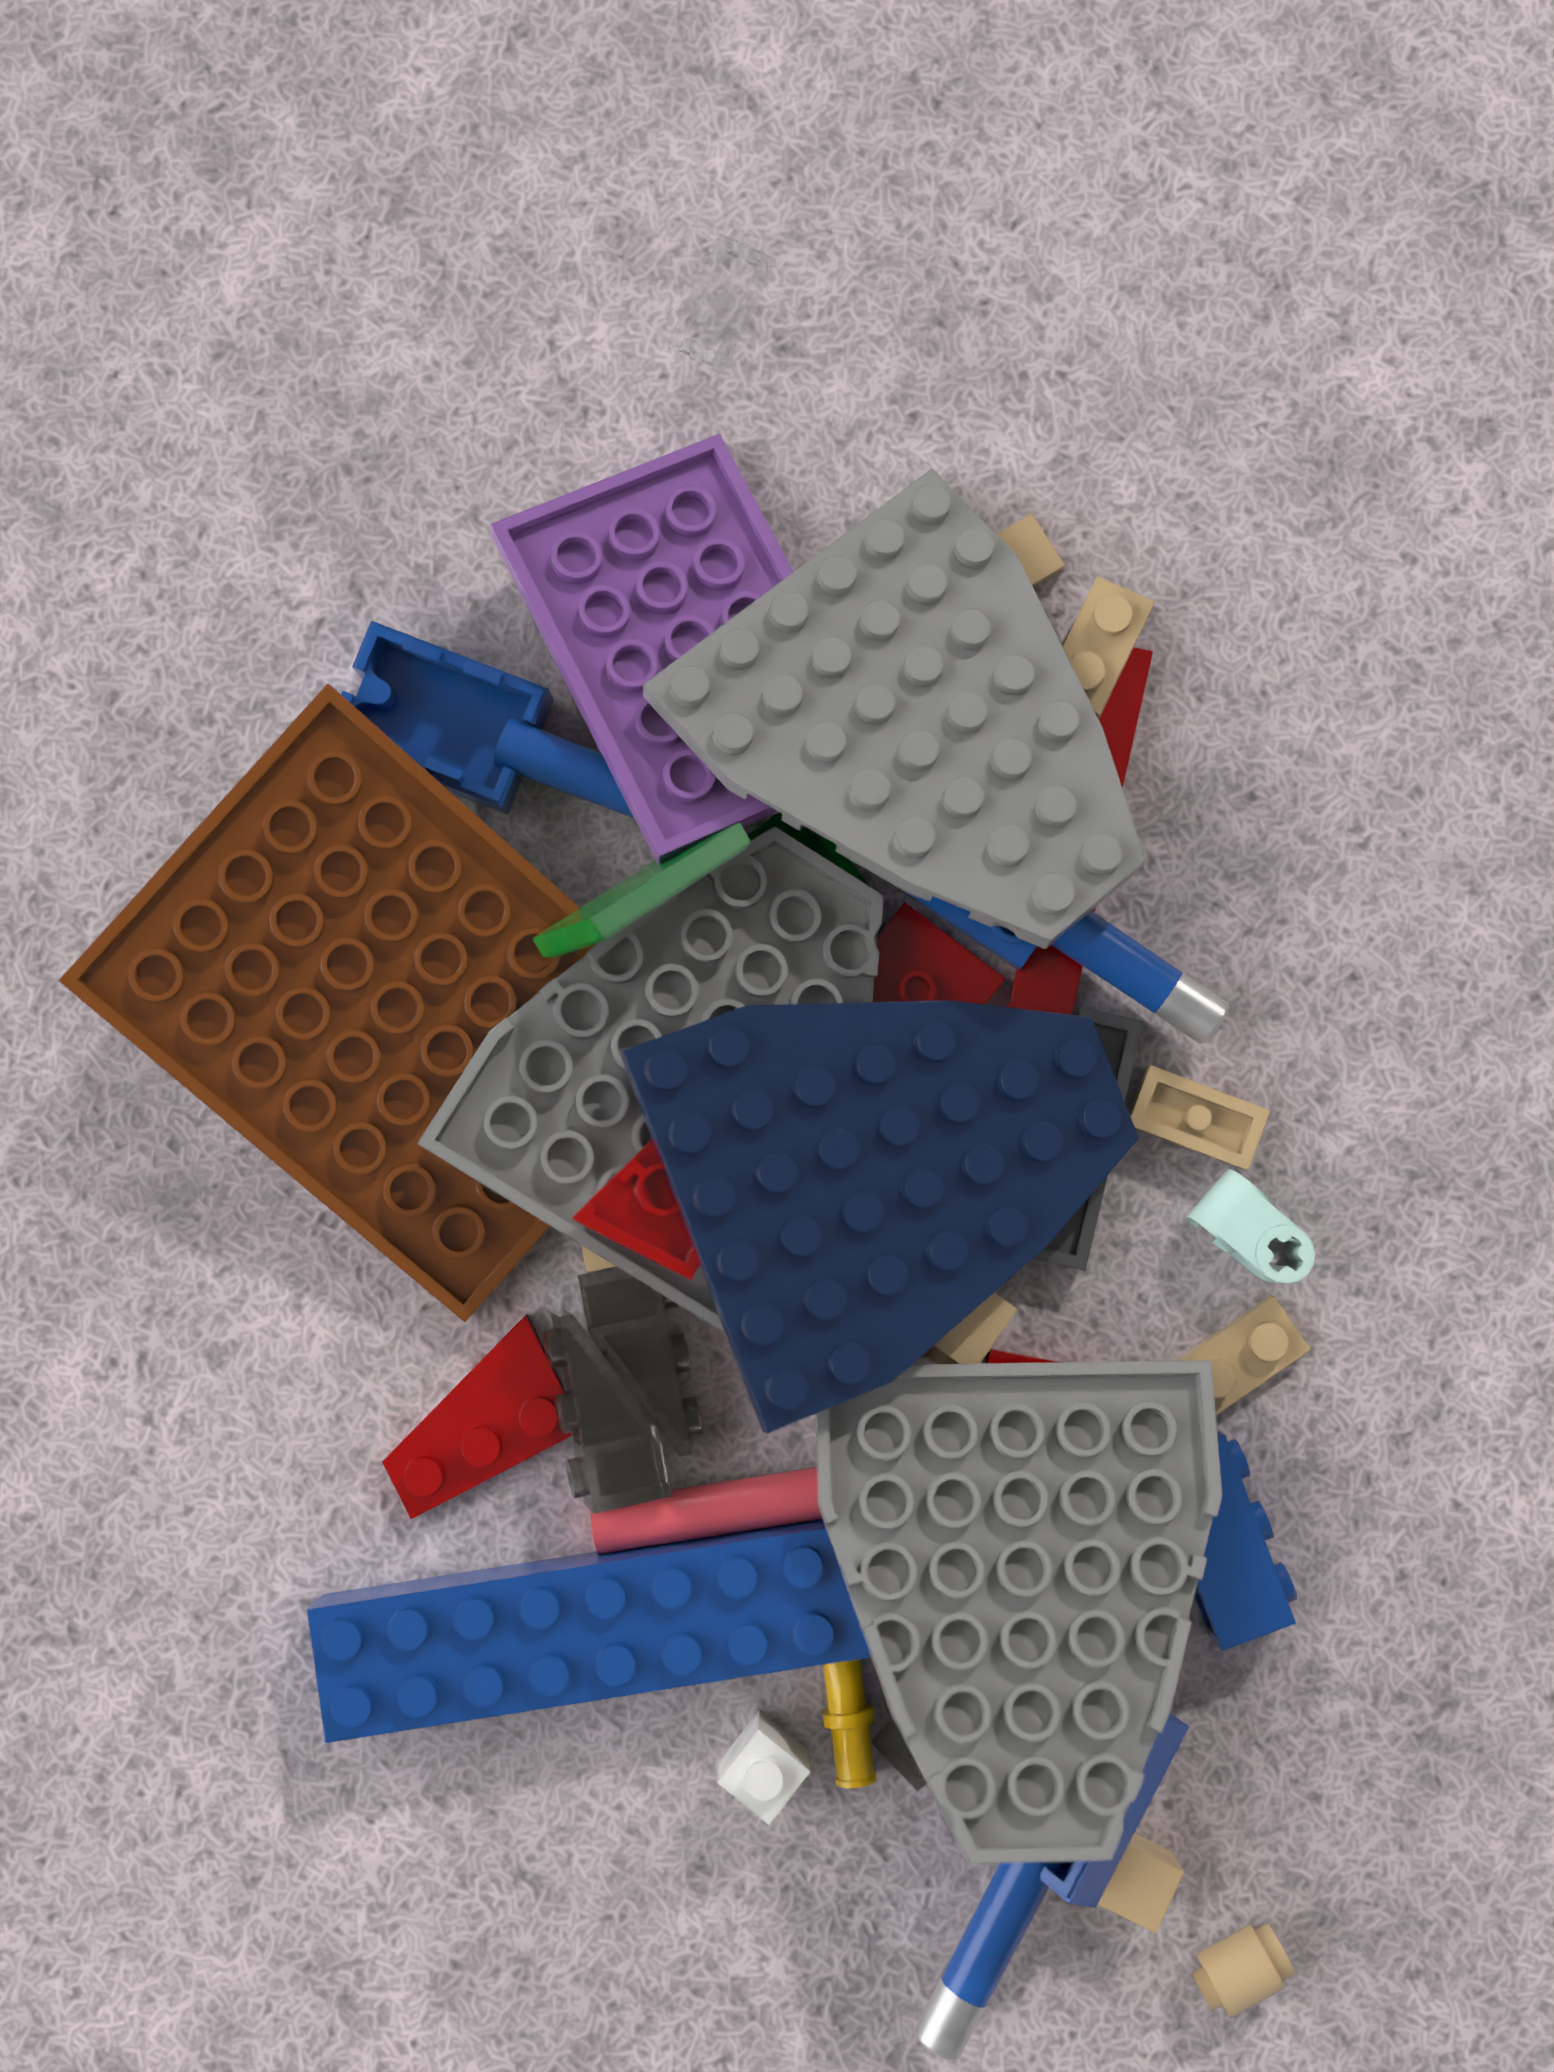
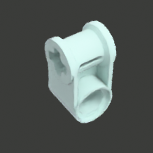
[1186,1169,1315,1284]

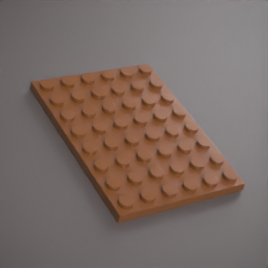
[58,683,597,1322]

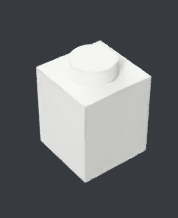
[717,1710,811,1825]

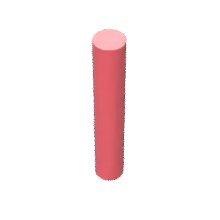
[590,1467,823,1555]

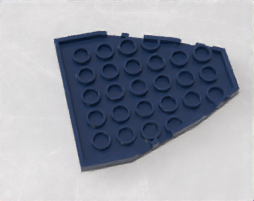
[620,1000,1139,1434]

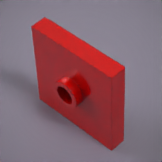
[872,902,1005,1004]

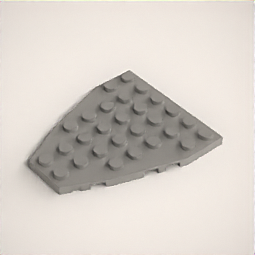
[643,468,1146,949]
[417,827,884,1333]
[815,1360,1222,1864]

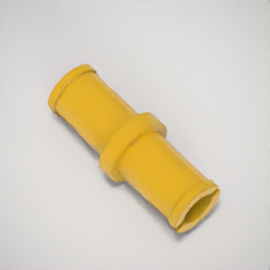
[822,1659,877,1788]

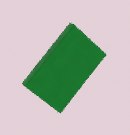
[532,822,751,959]

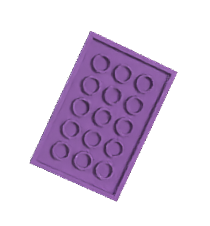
[490,434,794,865]

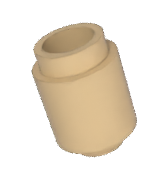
[1191,1922,1296,2019]

